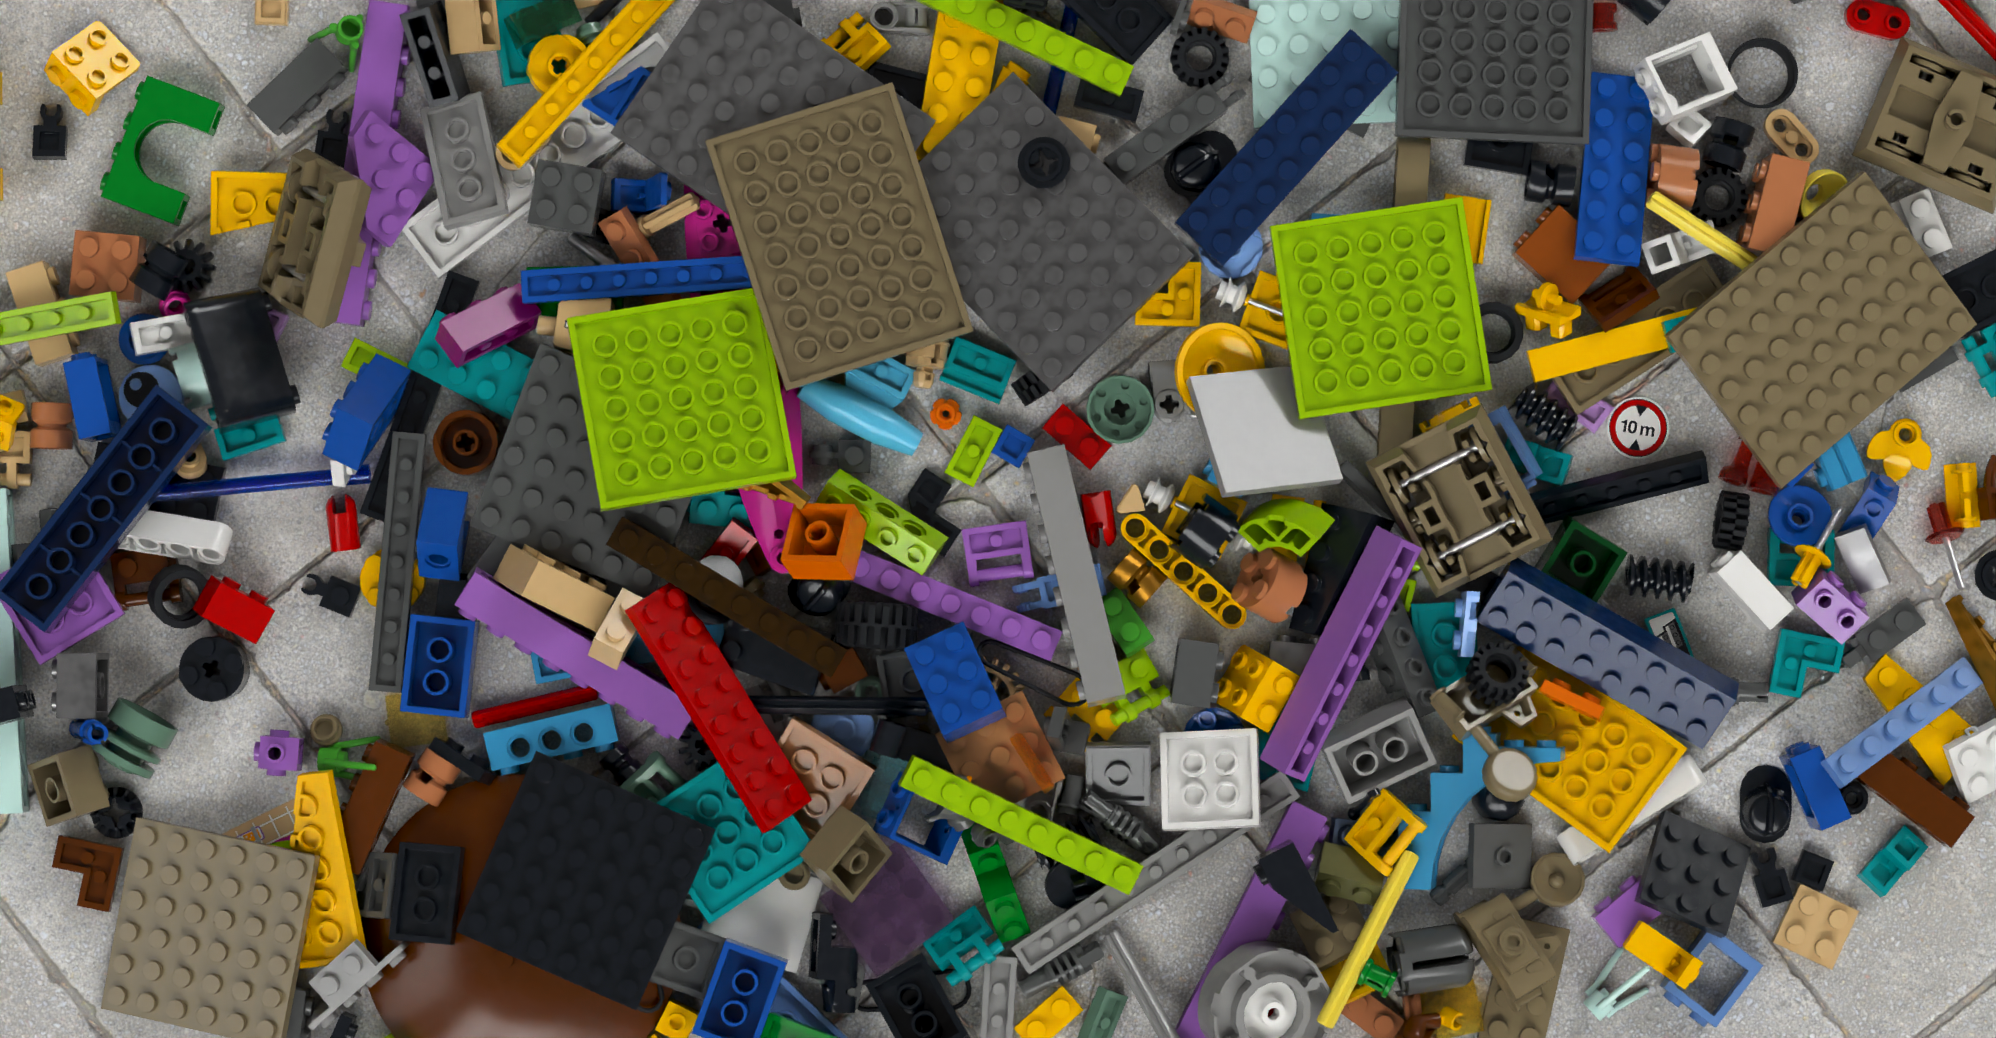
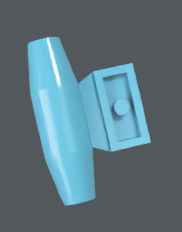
[796,358,923,456]

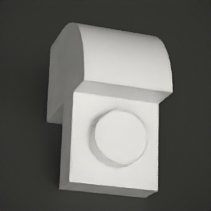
[1641,220,1716,275]

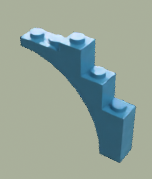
[1398,726,1565,890]

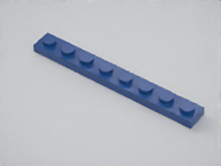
[521,256,752,304]

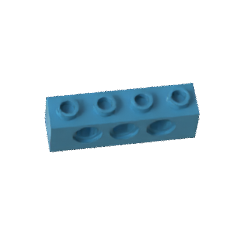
[483,704,621,775]

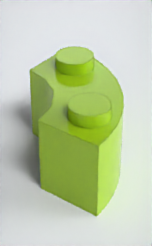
[1238,499,1335,557]

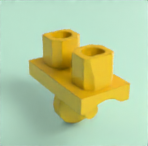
[1515,282,1581,339]

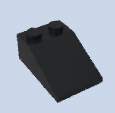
[719,619,835,696]
[1253,840,1339,933]
[866,953,971,1038]

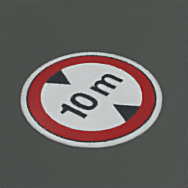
[1607,397,1670,459]

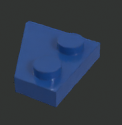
[582,66,652,126]

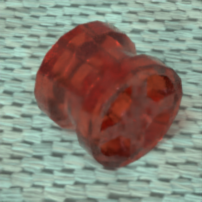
[1593,3,1618,33]

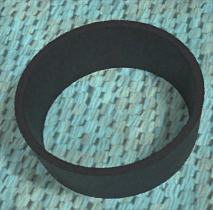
[1728,38,1798,109]

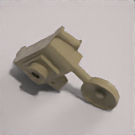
[1429,643,1539,802]
[1453,852,1585,1013]

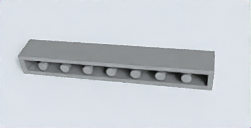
[1022,444,1126,708]

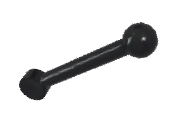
[1347,788,1381,820]

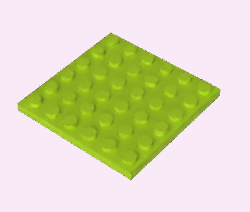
[1269,197,1492,420]
[567,288,797,512]

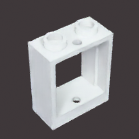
[1633,32,1738,126]

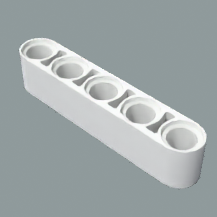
[118,510,233,565]
[1556,754,1708,866]

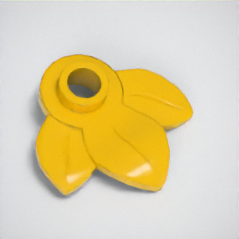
[1866,418,1932,482]

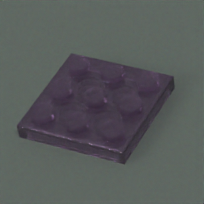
[819,842,955,977]

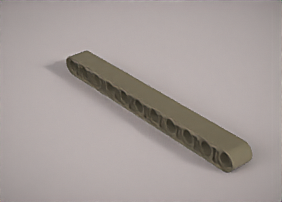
[1375,137,1431,489]

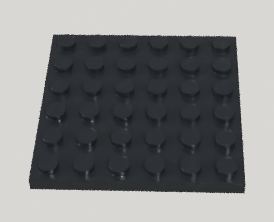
[456,751,716,1010]

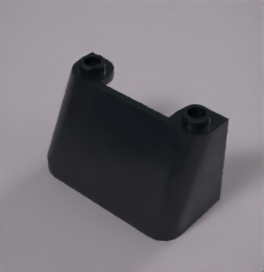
[183,287,301,434]

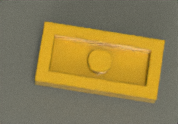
[1013,985,1083,1038]

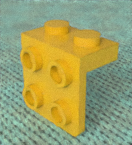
[44,21,140,116]
[1217,645,1300,733]

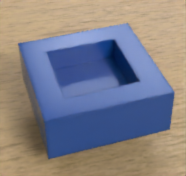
[991,424,1035,468]

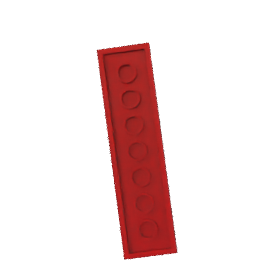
[625,582,812,834]

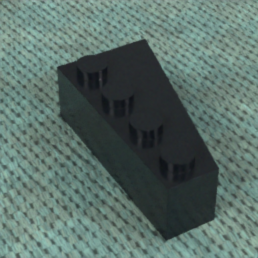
[1289,503,1395,637]

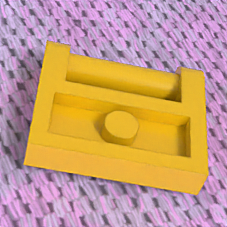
[1344,788,1428,877]

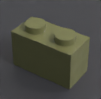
[1314,841,1384,906]

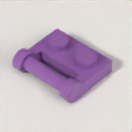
[962,520,1034,587]

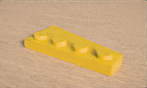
[210,170,287,236]
[1862,654,1974,786]

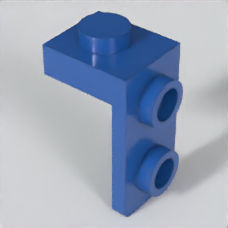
[611,172,672,214]
[1837,471,1900,539]

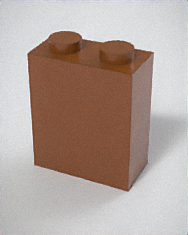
[1512,205,1610,304]

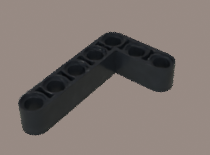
[869,718,954,774]

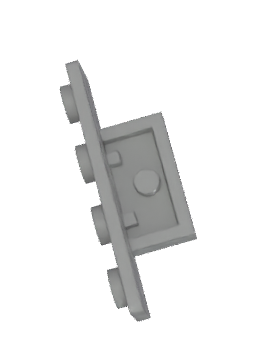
[308,939,411,1031]

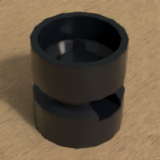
[1701,116,1755,173]
[1524,159,1577,207]
[129,240,189,301]

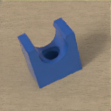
[416,487,470,581]

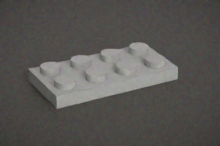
[420,91,509,231]

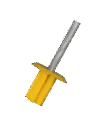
[1790,508,1843,589]

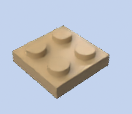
[1771,883,1859,970]

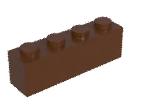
[340,738,416,875]
[1855,753,1975,848]

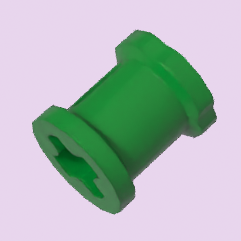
[1356,958,1398,999]

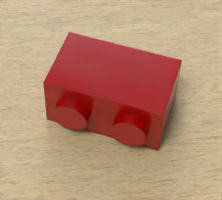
[192,575,275,644]

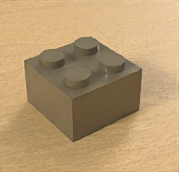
[27,745,110,827]
[800,805,893,903]

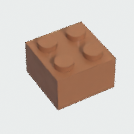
[69,230,147,303]

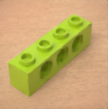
[815,469,949,576]

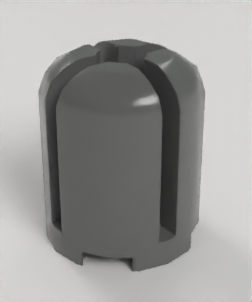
[1386,924,1475,997]

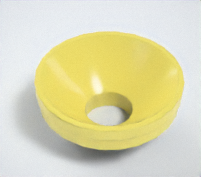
[1798,169,1847,220]

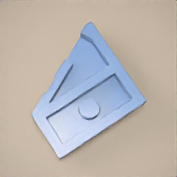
[1452,591,1480,657]

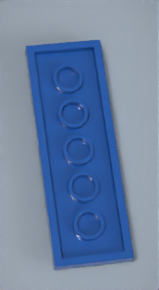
[1573,72,1653,267]

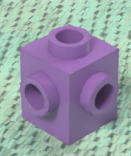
[254,729,304,776]

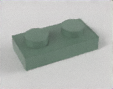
[1077,986,1128,1038]

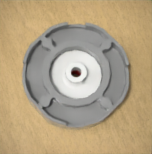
[1198,941,1331,1038]

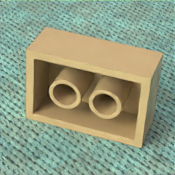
[492,544,615,632]

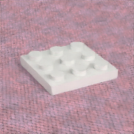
[1160,728,1261,831]

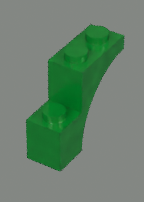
[961,822,1031,943]

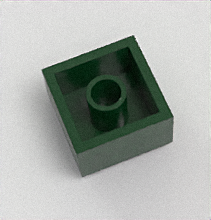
[1535,515,1628,602]

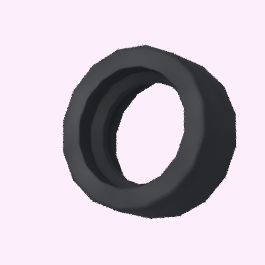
[1479,302,1523,364]
[147,564,208,629]

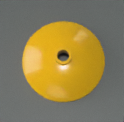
[1174,322,1265,412]

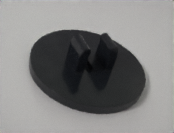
[1044,862,1105,909]

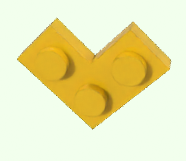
[1135,262,1201,327]

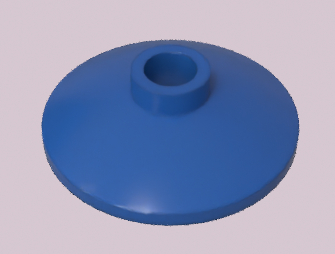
[1768,485,1832,547]

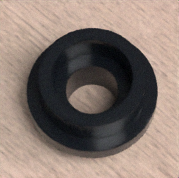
[1839,782,1868,815]

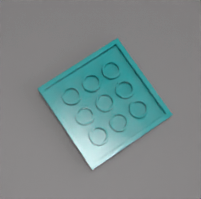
[656,762,810,924]

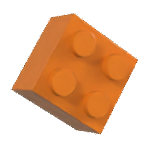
[780,503,867,581]

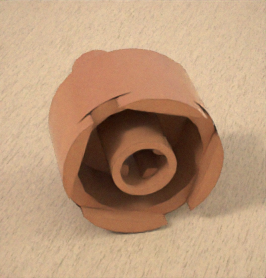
[1645,143,1700,211]
[1231,548,1308,623]

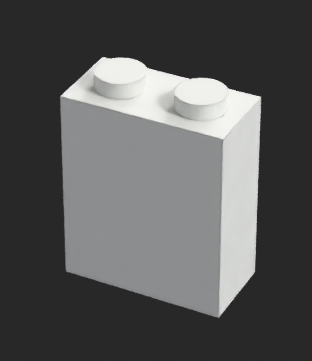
[1707,550,1794,630]

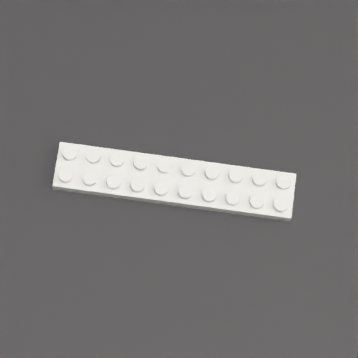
[402,32,669,279]

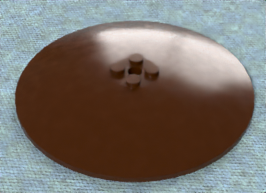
[361,774,682,1038]

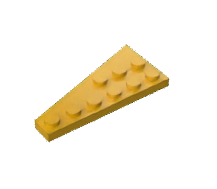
[289,769,367,969]

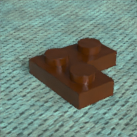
[52,835,125,912]

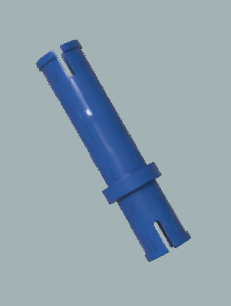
[69,719,108,745]

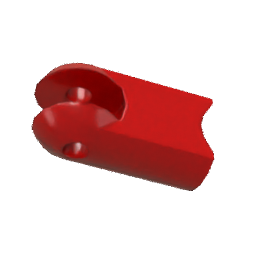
[1080,490,1117,548]
[326,494,361,552]

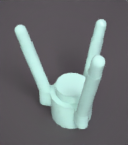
[1583,947,1650,1021]

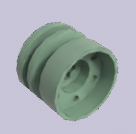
[1086,374,1155,444]
[91,697,179,779]

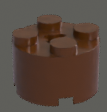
[433,410,502,476]

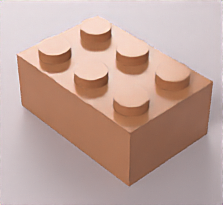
[1735,153,1810,257]

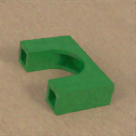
[100,75,225,227]

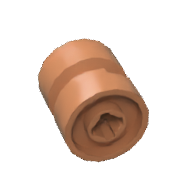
[30,402,74,450]
[402,746,461,807]

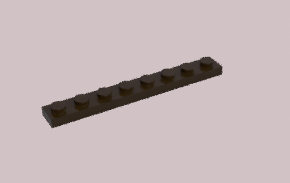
[606,516,847,678]

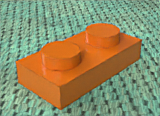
[1539,678,1605,722]

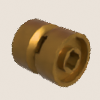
[1107,548,1168,608]

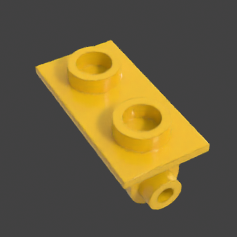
[1943,463,1981,529]

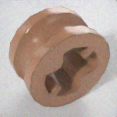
[1402,994,1422,1020]

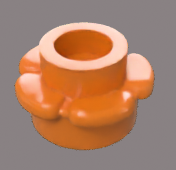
[930,398,962,430]

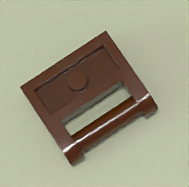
[1577,266,1660,333]
[110,551,183,611]

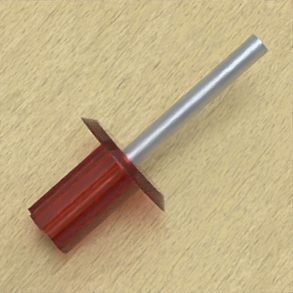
[1925,502,1965,590]

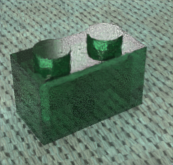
[503,0,582,50]

